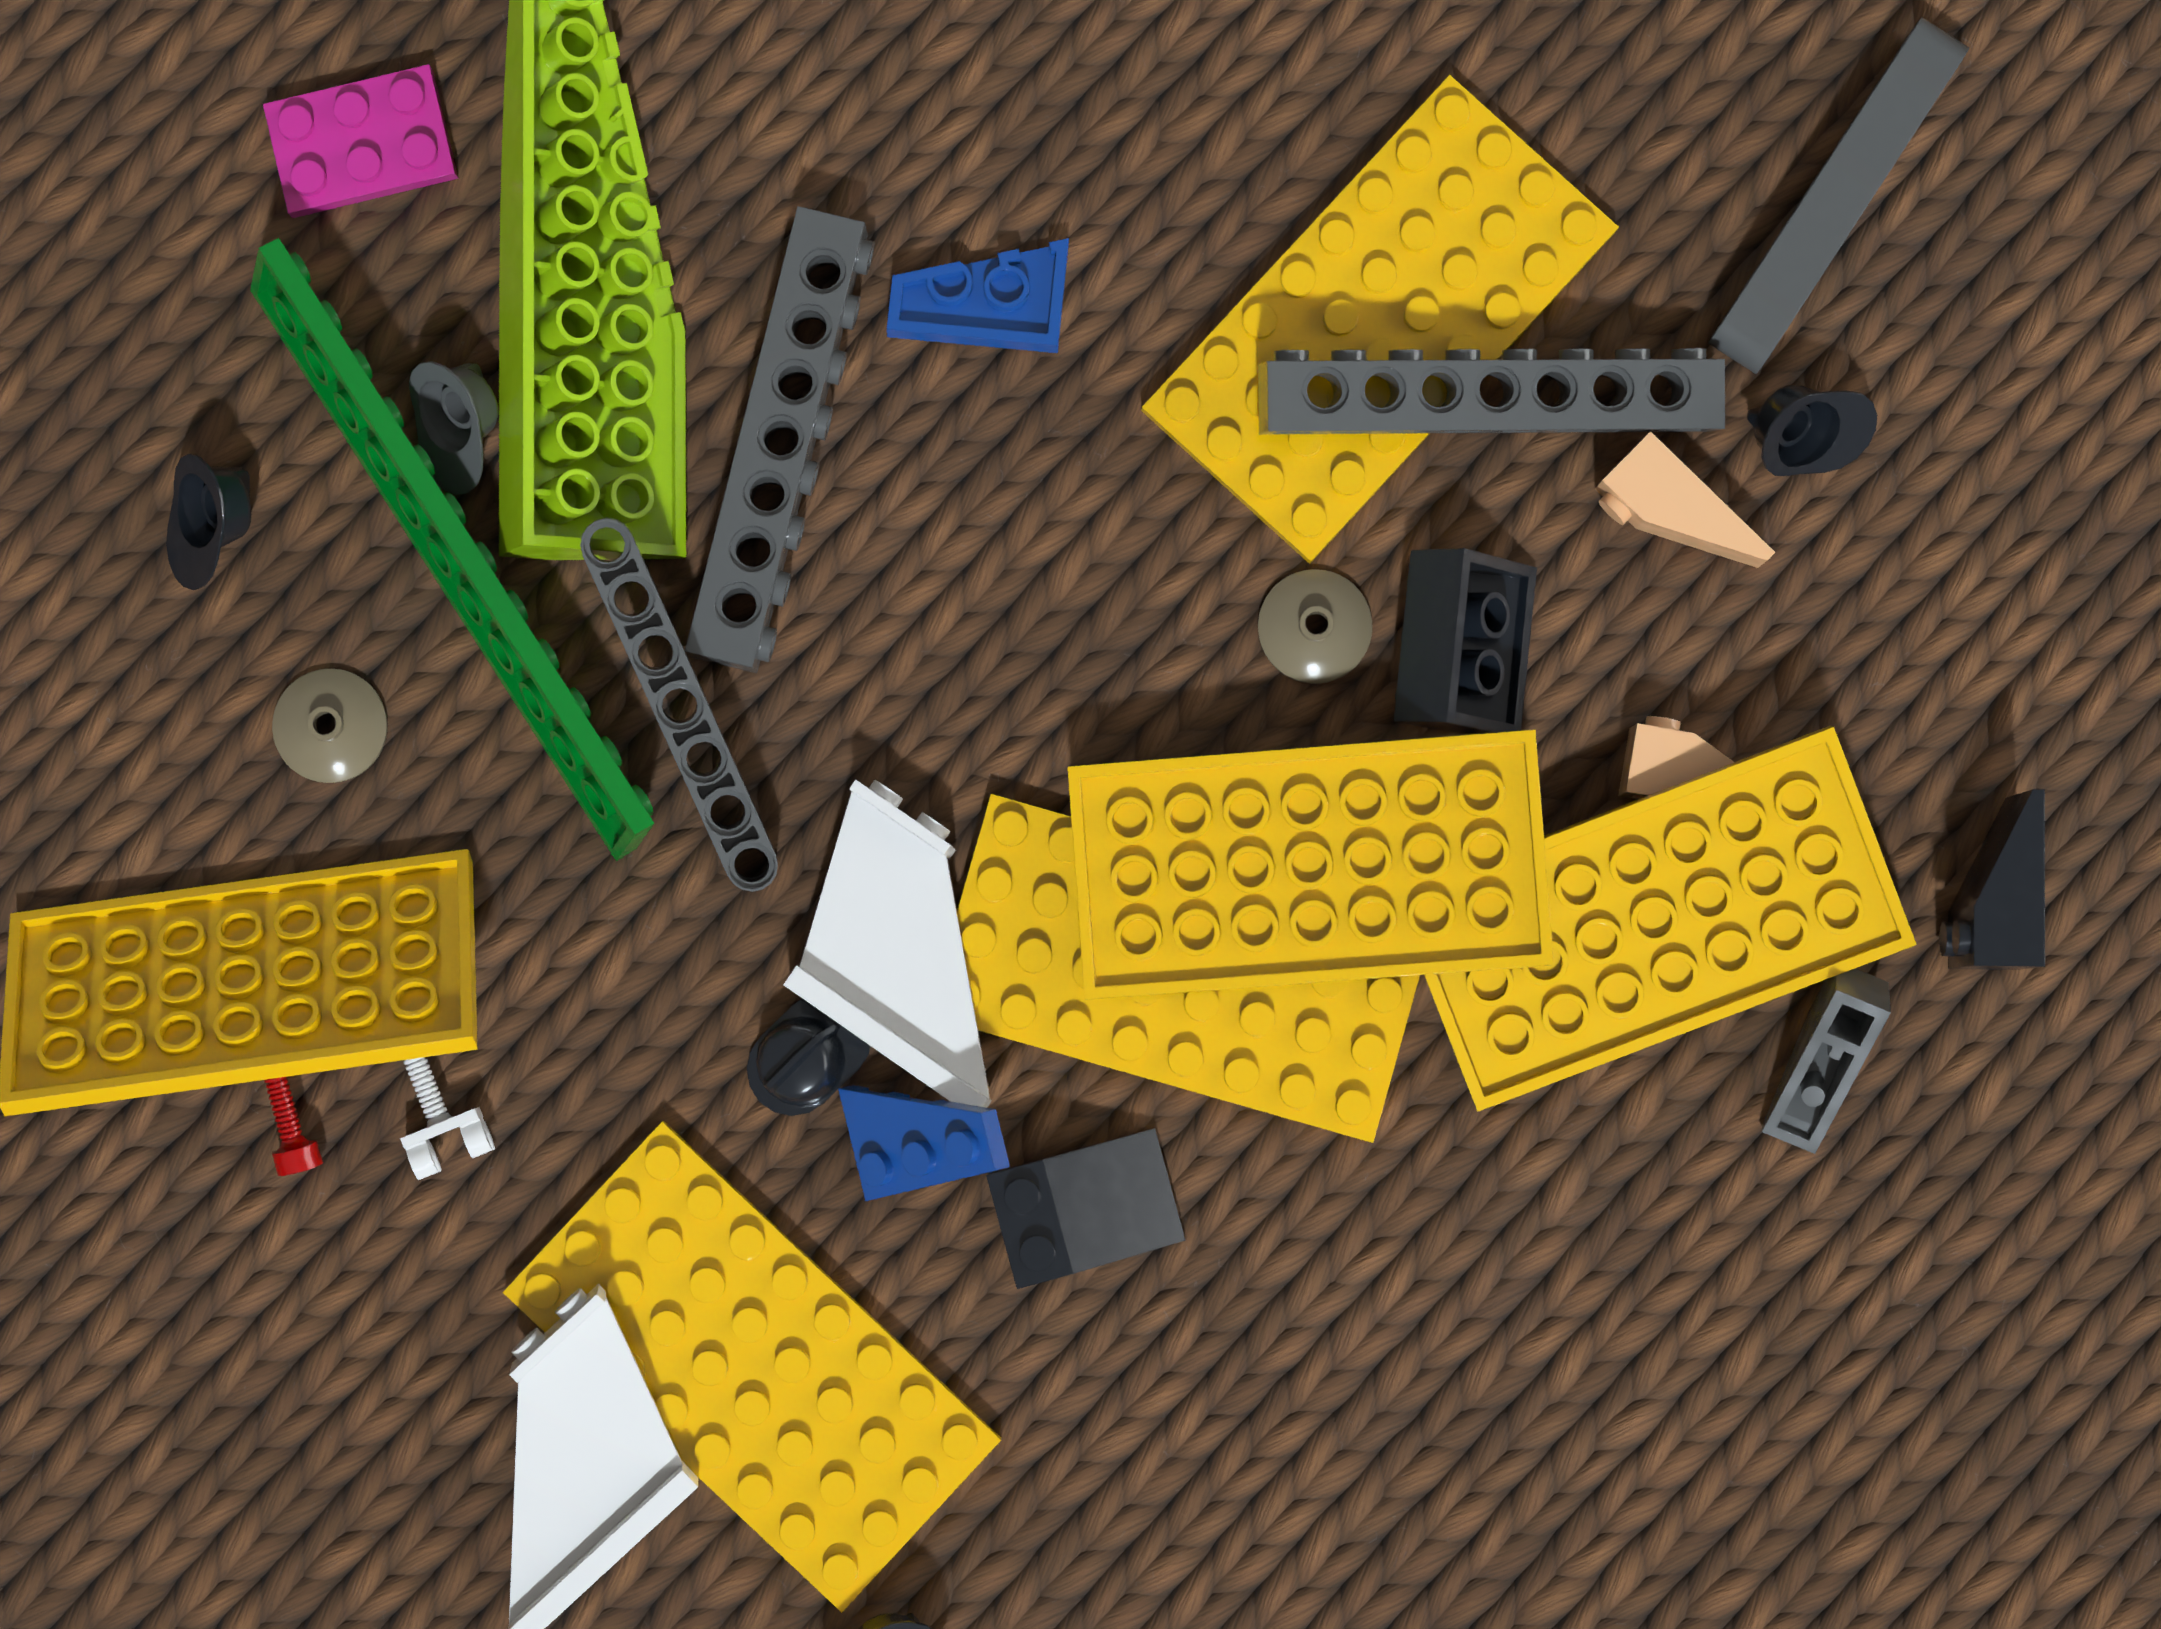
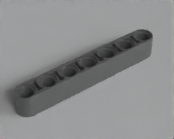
[1708,17,1969,374]
[580,517,778,892]

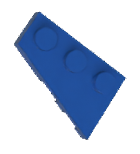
[886,238,1069,353]
[838,1085,1010,1201]

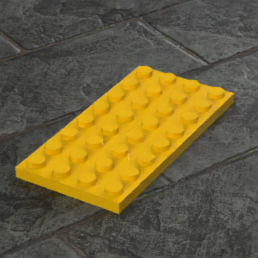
[1141,75,1619,564]
[1424,725,1917,1112]
[1068,730,1554,1000]
[957,794,1420,1143]
[0,849,478,1116]
[502,1121,1002,1613]

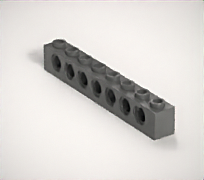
[685,206,875,674]
[1258,348,1725,435]

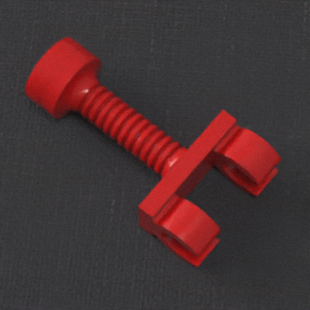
[264,1077,323,1176]

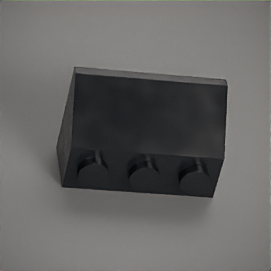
[1394,548,1537,734]

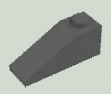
[1762,968,1891,1154]

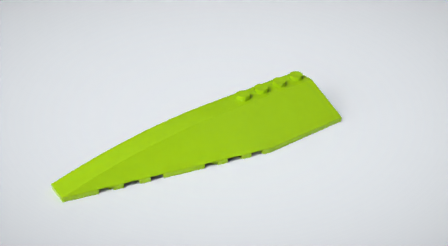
[499,0,686,560]

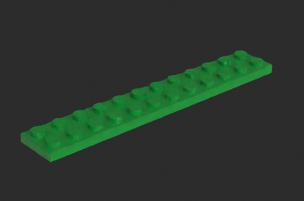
[250,238,654,861]

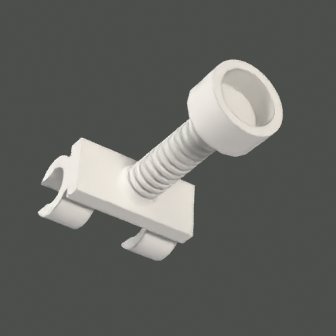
[400,1057,495,1180]

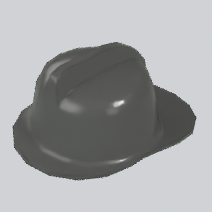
[409,361,499,495]

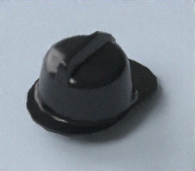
[1747,385,1878,476]
[166,453,252,590]
[747,999,871,1116]

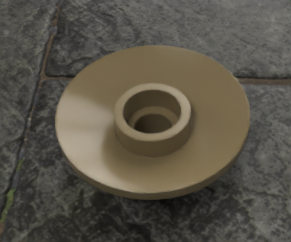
[1258,569,1372,684]
[272,669,388,783]

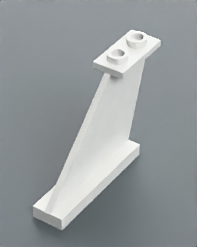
[783,780,992,1108]
[508,1284,698,1629]

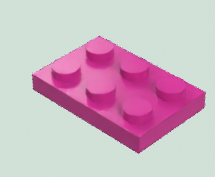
[263,64,458,218]

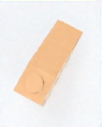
[1595,431,1775,568]
[1618,716,1734,799]

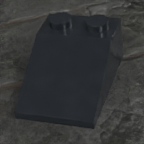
[1939,789,2045,970]
[986,1128,1185,1289]

